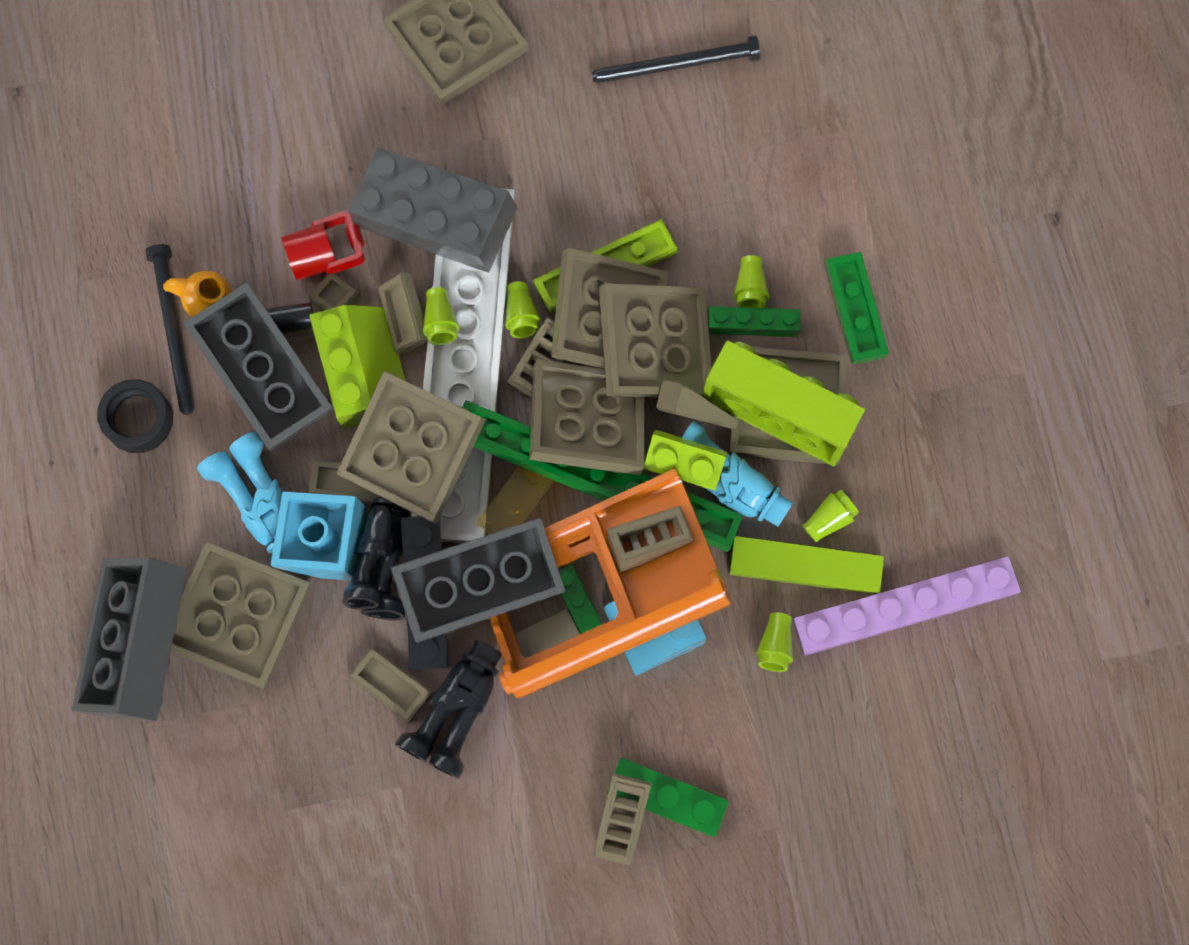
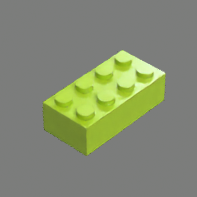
[702,340,865,467]

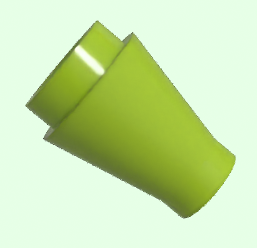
[733,255,770,308]
[505,281,541,339]
[423,287,460,345]
[802,490,859,543]
[755,612,793,672]

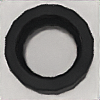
[97,379,173,453]

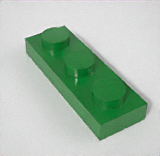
[824,252,889,365]
[606,757,729,838]

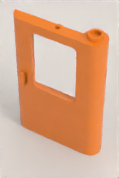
[490,468,732,699]

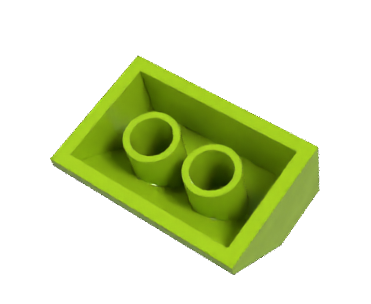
[309,305,406,429]

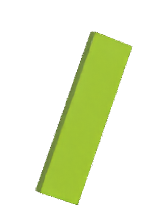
[533,219,678,315]
[729,536,884,595]

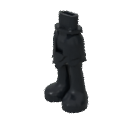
[342,496,408,621]
[395,640,502,779]

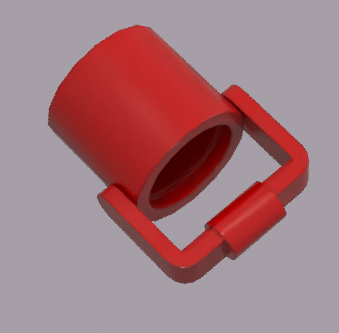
[281,211,365,281]

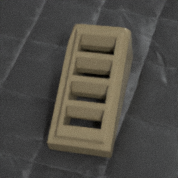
[507,318,567,399]
[656,381,738,429]
[607,506,694,573]
[593,773,651,865]

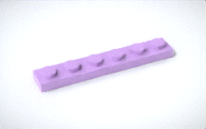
[792,556,1021,656]

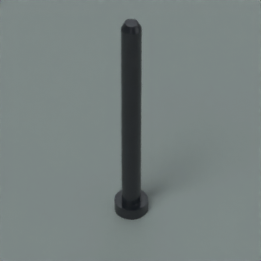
[592,35,760,83]
[145,244,194,415]

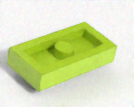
[644,430,728,491]

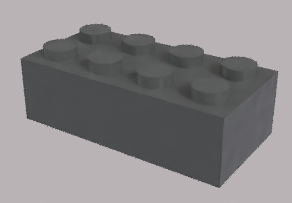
[348,147,518,273]
[183,282,334,451]
[391,517,565,643]
[72,558,187,722]

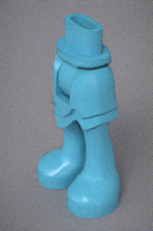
[660,420,793,527]
[197,431,284,554]

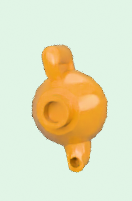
[163,270,233,317]

